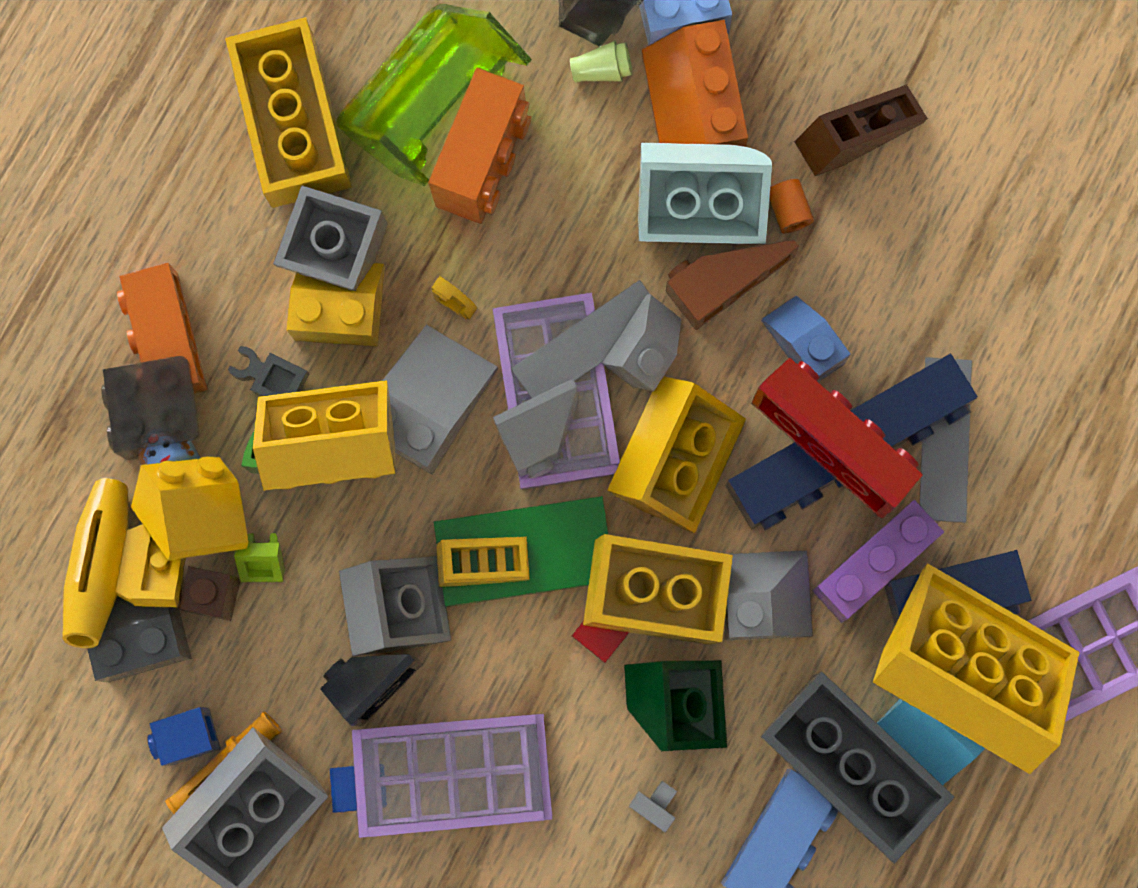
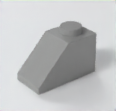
[602,294,681,391]

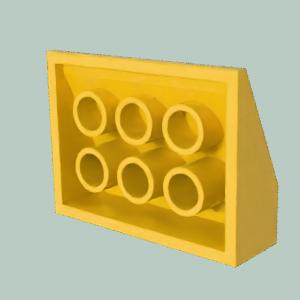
[873,563,1080,774]

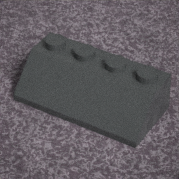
[761,672,954,864]

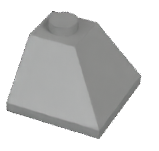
[493,379,578,479]
[725,550,813,641]

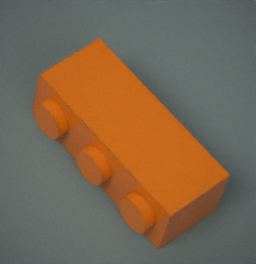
[117,263,208,404]

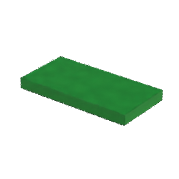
[434,496,608,607]

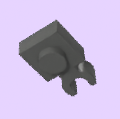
[228,346,310,396]

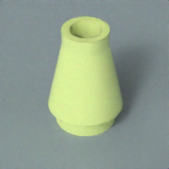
[570,40,632,83]

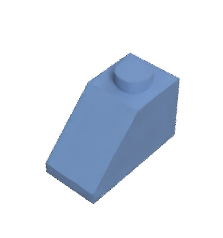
[761,296,851,382]

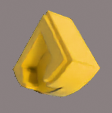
[431,276,477,320]

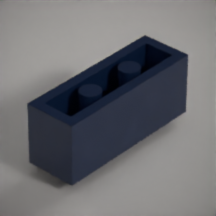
[884,550,1032,625]

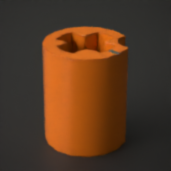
[769,179,814,234]

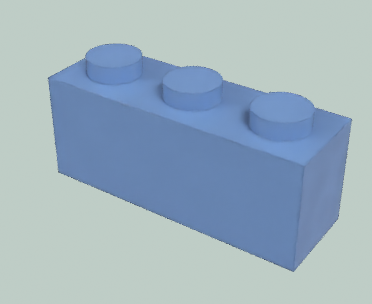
[721,769,838,888]

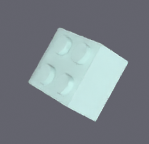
[638,143,772,244]

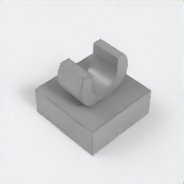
[629,781,677,833]

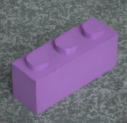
[812,500,944,623]

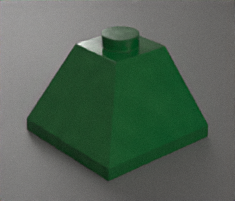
[624,660,727,752]

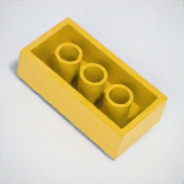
[225,17,352,208]

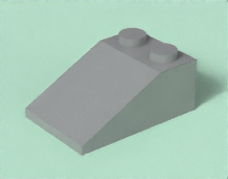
[382,325,498,475]

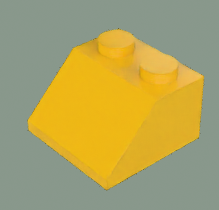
[286,263,385,347]
[131,457,249,560]

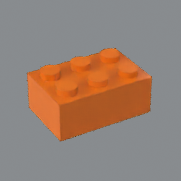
[428,67,531,224]

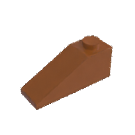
[666,240,799,330]

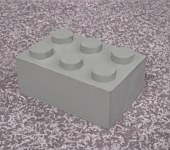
[162,727,328,888]

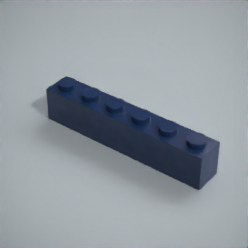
[726,353,978,531]

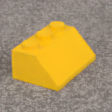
[607,376,746,533]
[253,380,395,491]

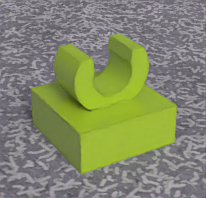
[234,533,285,582]

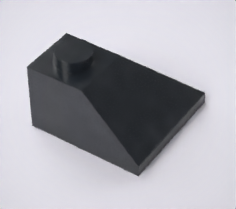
[320,654,423,727]

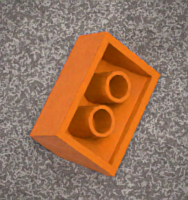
[642,20,748,147]

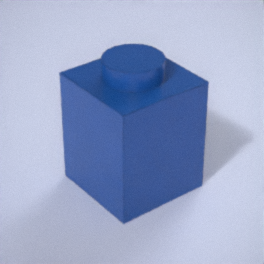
[147,707,221,766]

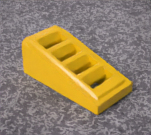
[436,537,530,587]

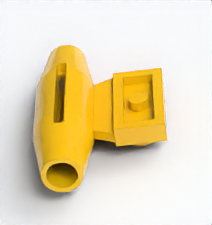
[62,478,186,648]

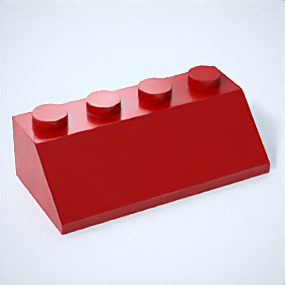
[751,358,923,519]

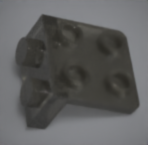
[101,356,200,461]

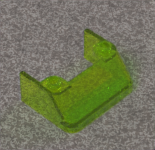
[336,4,532,186]

